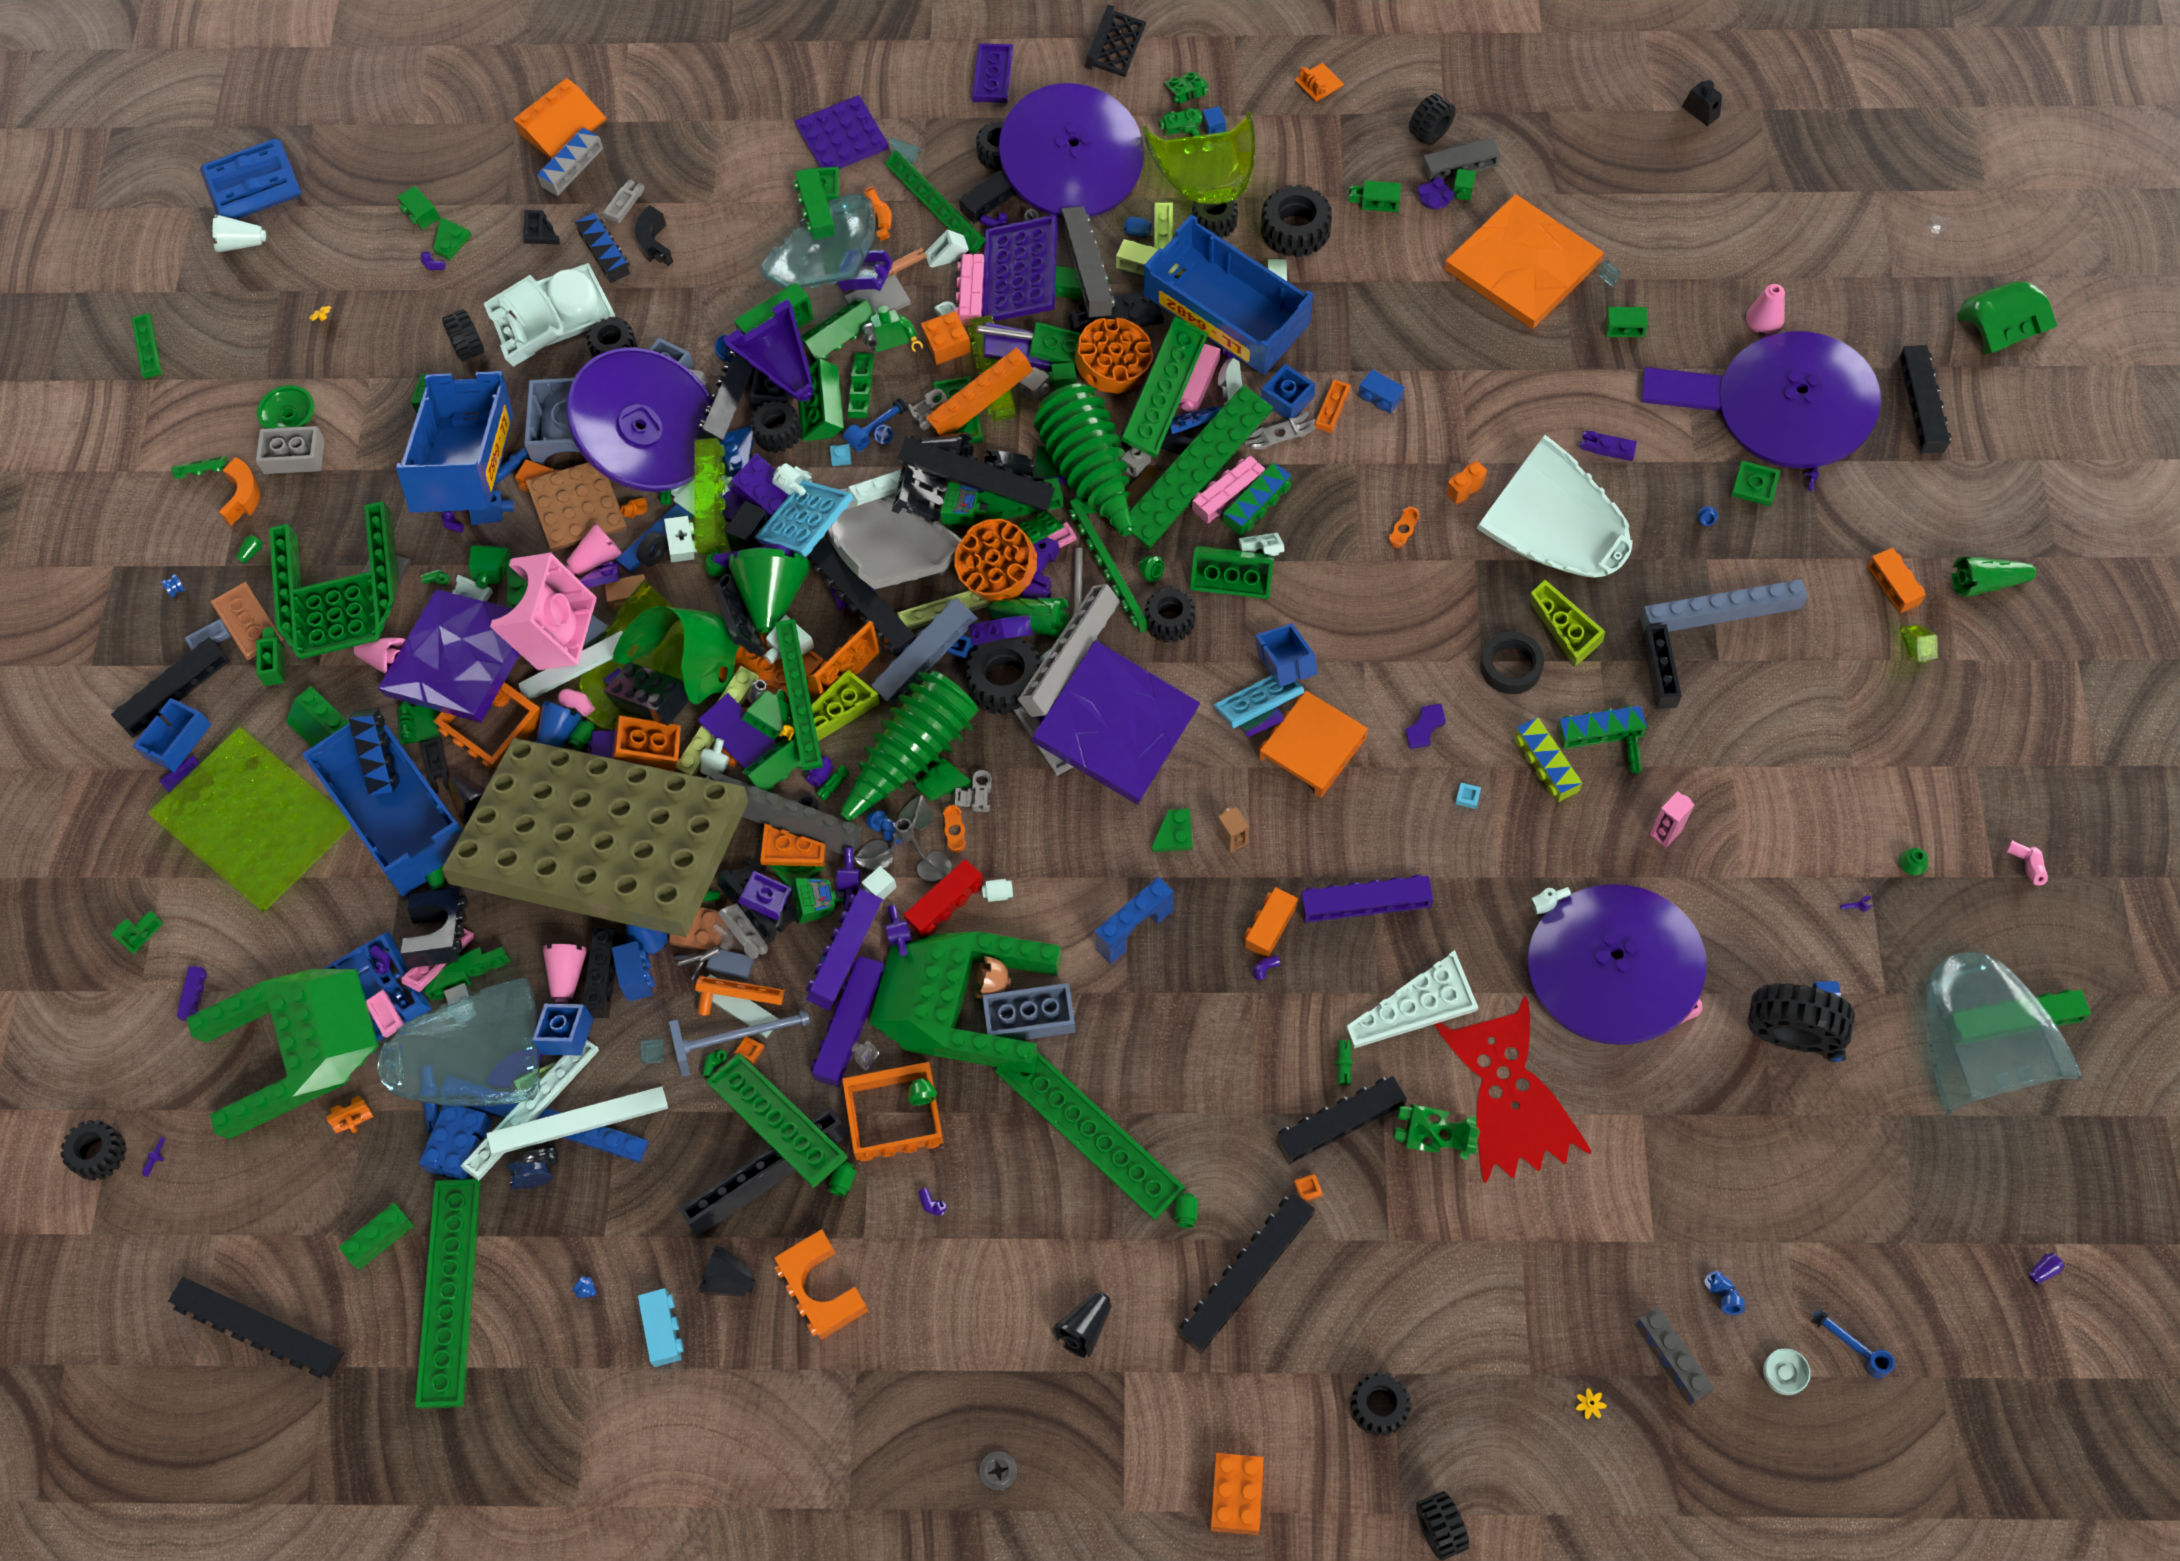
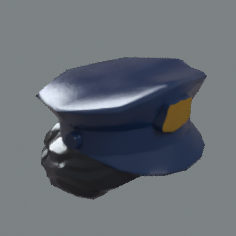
[507,1145,559,1190]

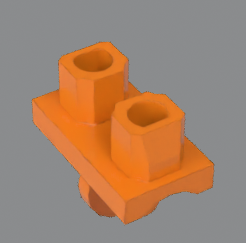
[326,1096,374,1134]

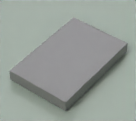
[844,274,911,315]

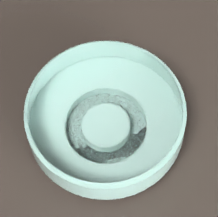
[1763,1349,1810,1395]

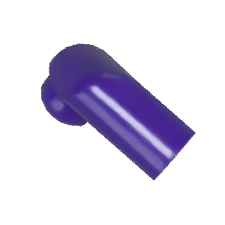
[980,213,1008,228]
[918,1188,946,1216]

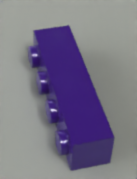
[177,966,207,1021]

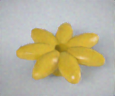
[309,306,331,321]
[1576,1388,1607,1419]

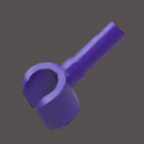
[1840,895,1873,912]

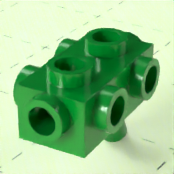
[1158,108,1202,140]

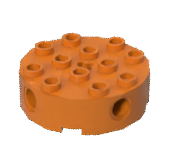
[1075,318,1153,394]
[954,519,1037,602]

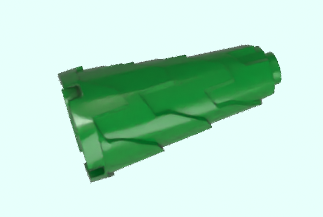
[1951,556,2036,597]
[988,597,1069,638]

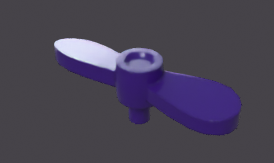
[1805,466,1819,491]
[142,1137,165,1177]

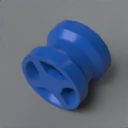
[873,424,894,444]
[161,573,186,598]

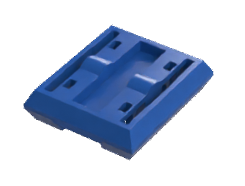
[200,139,301,220]
[323,932,432,1042]

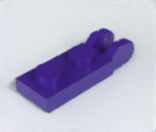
[1580,431,1637,461]

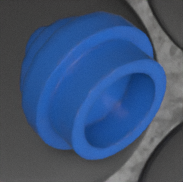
[1697,506,1718,526]
[572,1275,596,1298]

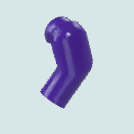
[421,252,446,270]
[441,511,464,533]
[369,945,391,975]
[1253,956,1280,980]

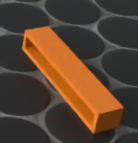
[926,347,1033,436]

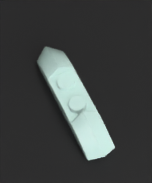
[1218,358,1242,406]

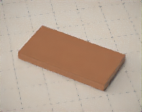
[210,581,283,660]

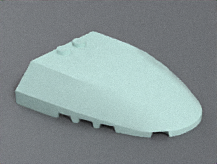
[1476,435,1633,577]

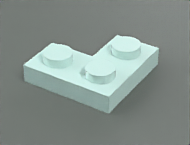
[1239,533,1284,556]

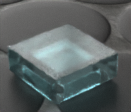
[1599,260,1620,287]
[641,1039,665,1064]

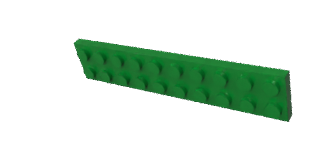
[1129,385,1273,549]
[995,1040,1186,1221]
[415,1179,482,1409]

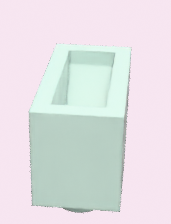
[925,229,969,268]

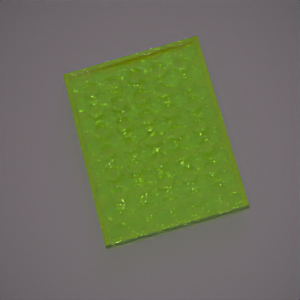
[148,727,352,913]

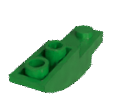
[424,946,511,1001]

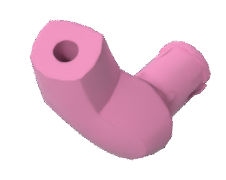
[558,689,595,717]
[2006,840,2048,886]

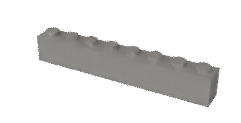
[1018,584,1120,717]

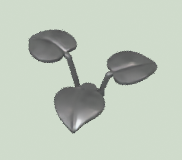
[854,795,952,882]

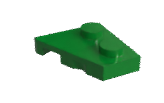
[433,217,472,261]

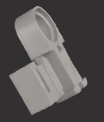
[908,389,947,431]
[954,770,991,812]

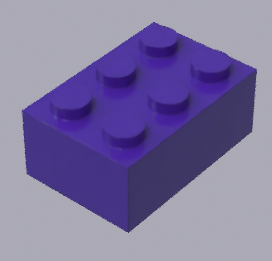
[728,453,789,520]

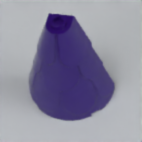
[723,299,814,401]

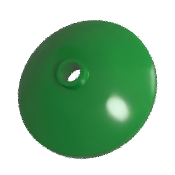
[257,385,315,429]

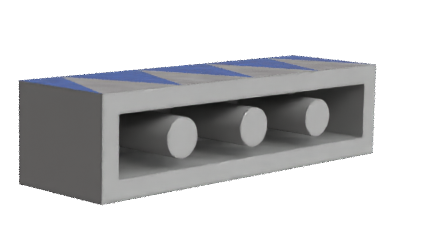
[537,128,603,196]

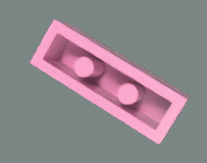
[1649,791,1694,848]

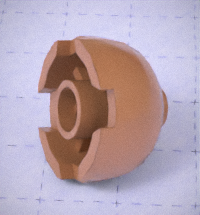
[974,956,1011,999]

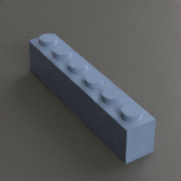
[871,598,978,706]

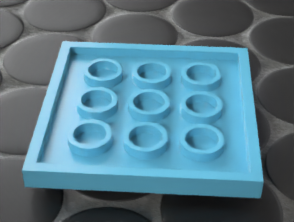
[754,480,854,557]

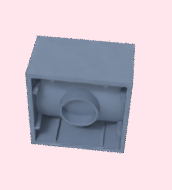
[524,378,580,466]

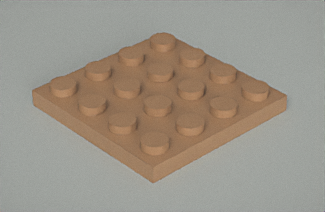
[526,463,627,552]

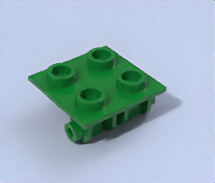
[1164,72,1209,104]
[1018,512,1065,544]
[397,702,440,745]

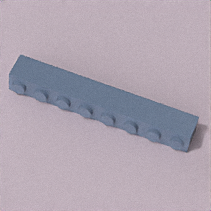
[1640,579,1808,632]

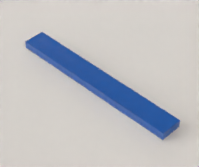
[616,460,734,573]

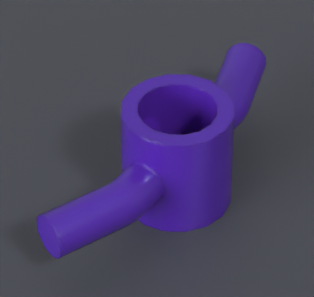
[837,846,861,912]
[885,905,911,956]

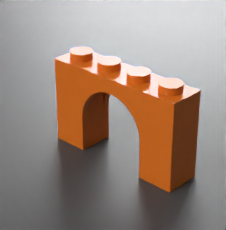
[774,1229,869,1340]

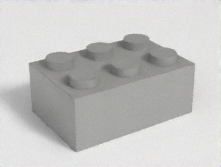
[256,426,325,474]

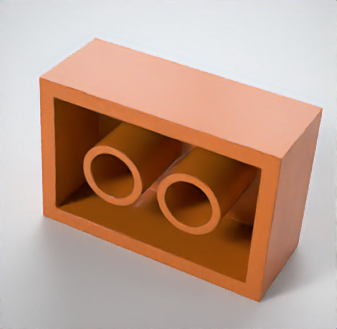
[612,716,681,772]
[1211,1453,1264,1535]

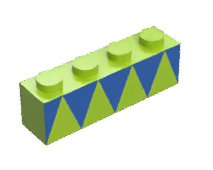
[1514,717,1582,802]

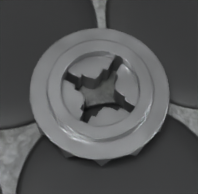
[979,1451,1017,1491]

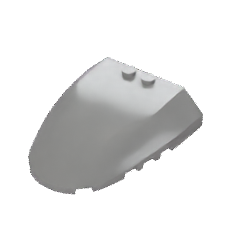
[826,488,962,589]

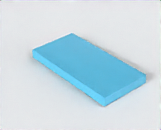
[1214,675,1304,729]

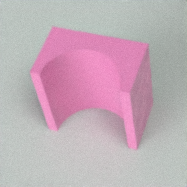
[490,553,597,670]

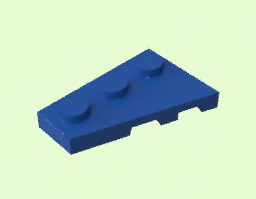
[1168,405,1222,434]
[720,426,754,477]

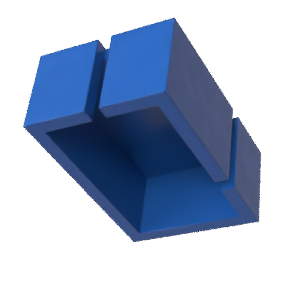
[1255,623,1318,687]
[133,698,212,773]
[419,1102,492,1180]

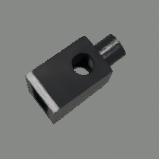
[1682,80,1722,127]

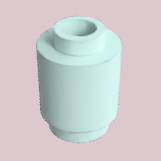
[982,879,1013,902]

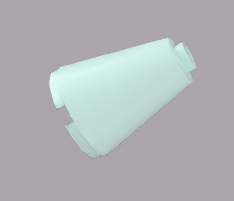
[213,215,266,252]

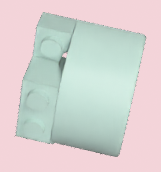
[484,275,564,367]

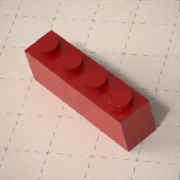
[903,859,984,938]

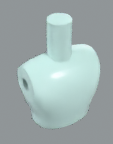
[700,738,729,775]
[1531,887,1571,915]

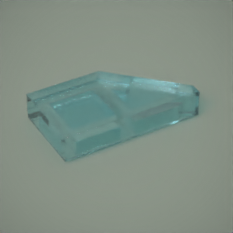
[890,137,921,165]

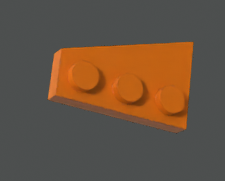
[760,824,826,866]

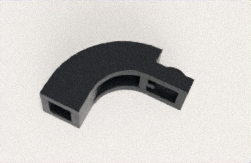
[635,205,673,266]

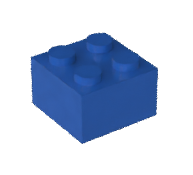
[1261,364,1316,420]
[612,941,655,1002]
[532,1004,594,1056]

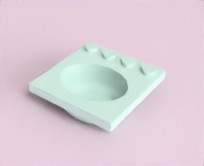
[537,263,616,346]

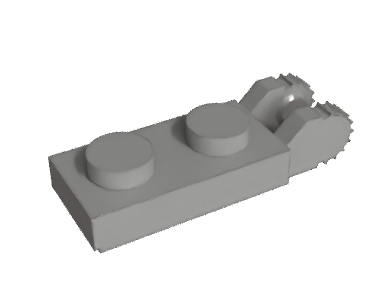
[603,179,645,224]
[718,903,768,959]

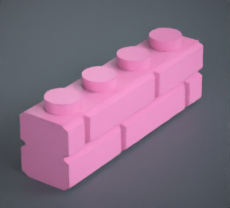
[955,254,984,326]
[1192,456,1265,524]

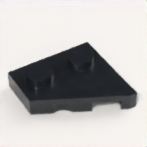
[523,210,560,245]

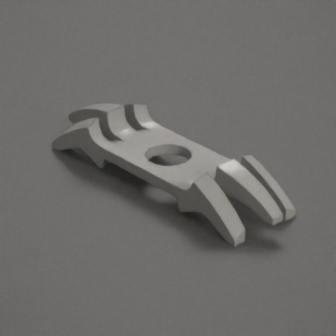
[1244,412,1315,450]

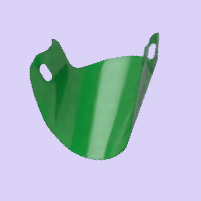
[612,606,741,704]

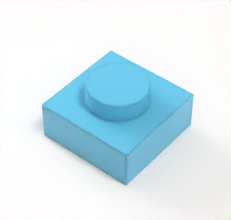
[830,444,851,466]

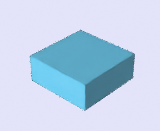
[1456,783,1481,809]

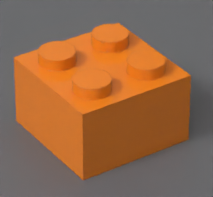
[921,311,971,365]

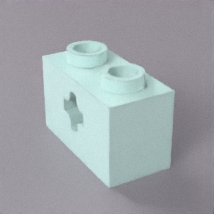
[664,516,698,563]

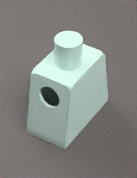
[763,615,814,664]

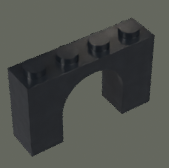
[401,887,468,969]

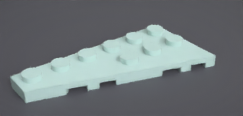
[1346,950,1478,1048]

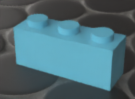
[638,1288,684,1367]

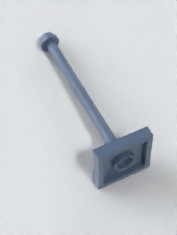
[669,1010,810,1077]

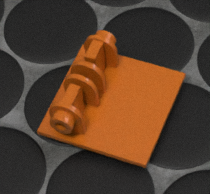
[1294,62,1344,102]

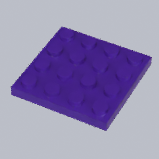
[794,95,889,169]

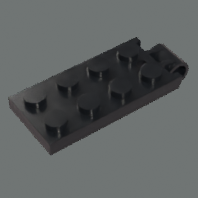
[1067,291,1164,333]
[713,574,766,657]

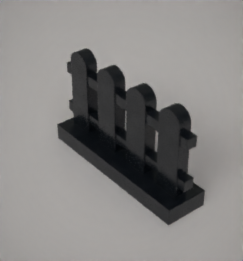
[891,464,947,522]
[717,860,799,944]

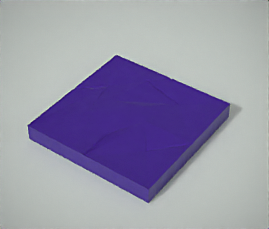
[378,589,520,723]
[1031,640,1200,805]

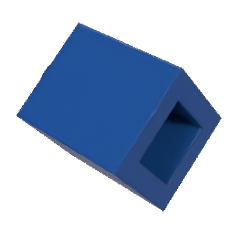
[1202,106,1226,138]

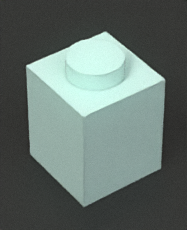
[862,866,897,900]

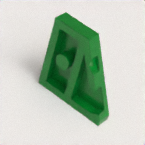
[915,758,972,801]
[1152,808,1193,852]

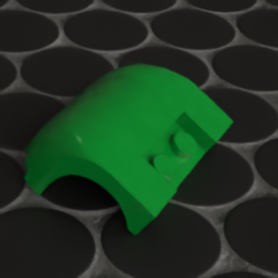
[1957,281,2057,355]

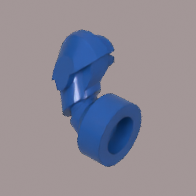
[866,810,902,844]
[1705,1271,1745,1315]

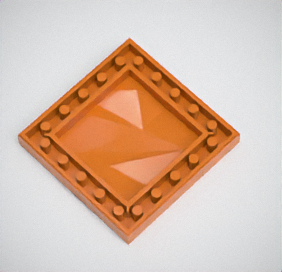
[1444,194,1604,330]

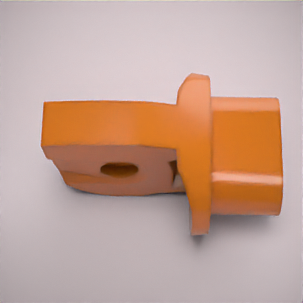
[620,498,648,519]

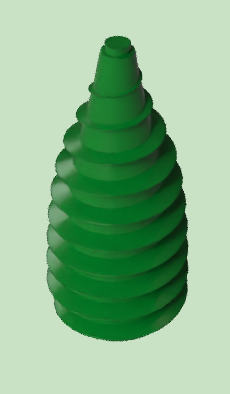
[1033,384,1133,537]
[839,671,979,822]

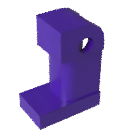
[1032,537,1060,591]

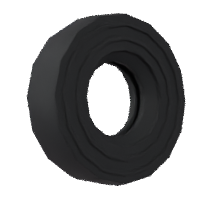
[636,532,668,567]

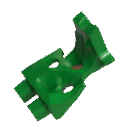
[1392,1104,1480,1161]

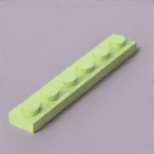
[675,666,759,776]

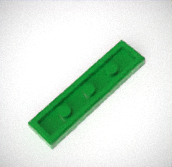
[131,313,162,379]

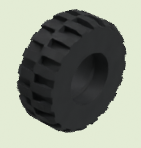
[1748,983,1855,1053]

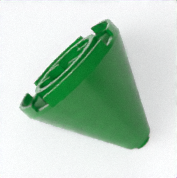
[729,548,810,636]

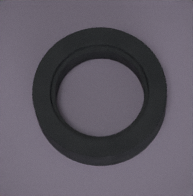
[1480,632,1544,694]

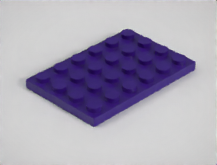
[982,215,1058,323]

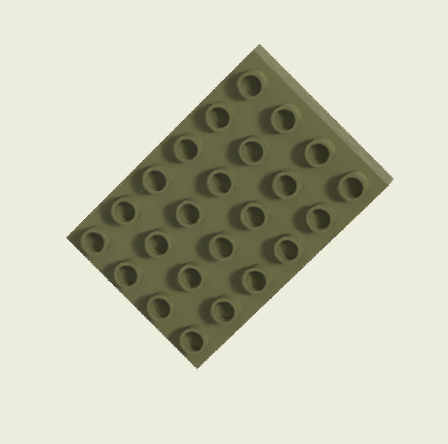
[442,738,749,937]

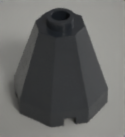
[984,449,1033,477]
[698,1246,756,1297]

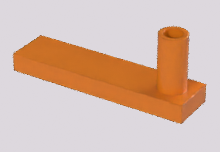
[695,975,785,1015]

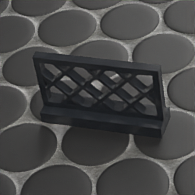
[1085,4,1147,77]

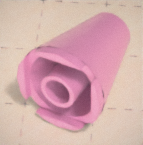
[1746,284,1785,335]
[566,524,622,576]
[354,637,406,674]
[543,944,587,1004]

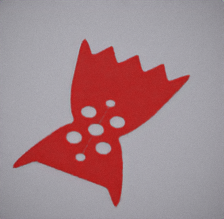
[1435,996,1592,1183]

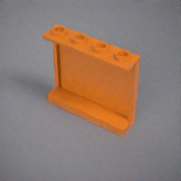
[1259,691,1368,798]

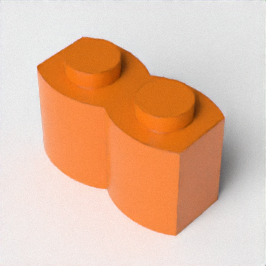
[1446,461,1487,504]

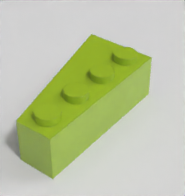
[1530,580,1605,667]
[792,669,880,741]

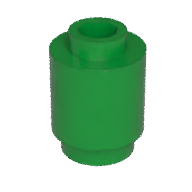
[568,720,596,751]
[828,1162,857,1197]
[1174,1193,1198,1228]

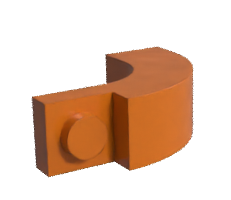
[219,457,260,526]

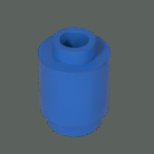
[1124,216,1152,237]

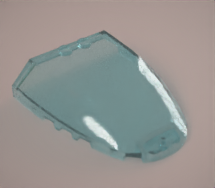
[760,194,875,289]
[1926,952,2083,1115]
[378,978,540,1106]

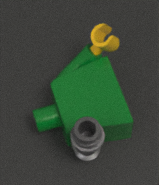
[861,306,923,352]
[741,679,795,741]

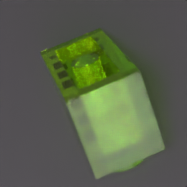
[1900,624,1938,663]

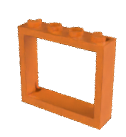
[433,682,541,769]
[842,1062,944,1162]

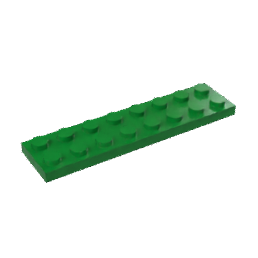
[1121,316,1209,458]
[706,1053,847,1188]

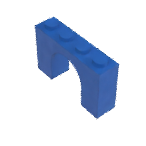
[1095,877,1173,965]

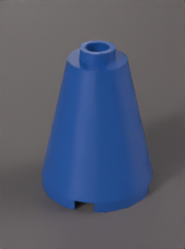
[536,700,582,748]
[625,924,667,955]

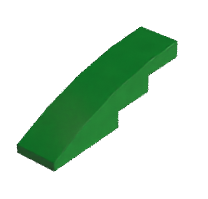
[848,353,875,418]

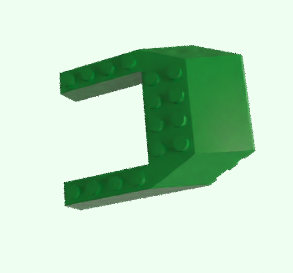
[269,501,398,659]
[869,931,1062,1074]
[187,969,379,1139]

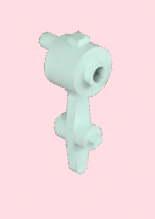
[772,463,813,495]

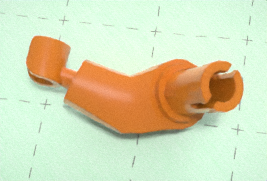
[864,187,892,241]

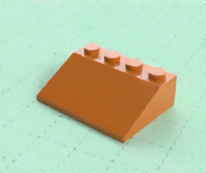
[513,78,607,159]
[807,621,880,700]

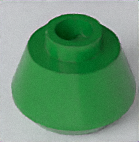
[704,551,729,577]
[1139,556,1164,582]
[1899,848,1929,876]
[907,1078,937,1106]

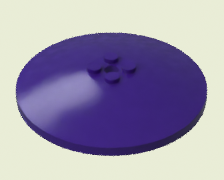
[999,83,1144,217]
[1720,331,1881,468]
[566,348,718,492]
[1528,884,1706,1045]

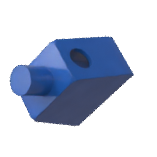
[469,490,514,525]

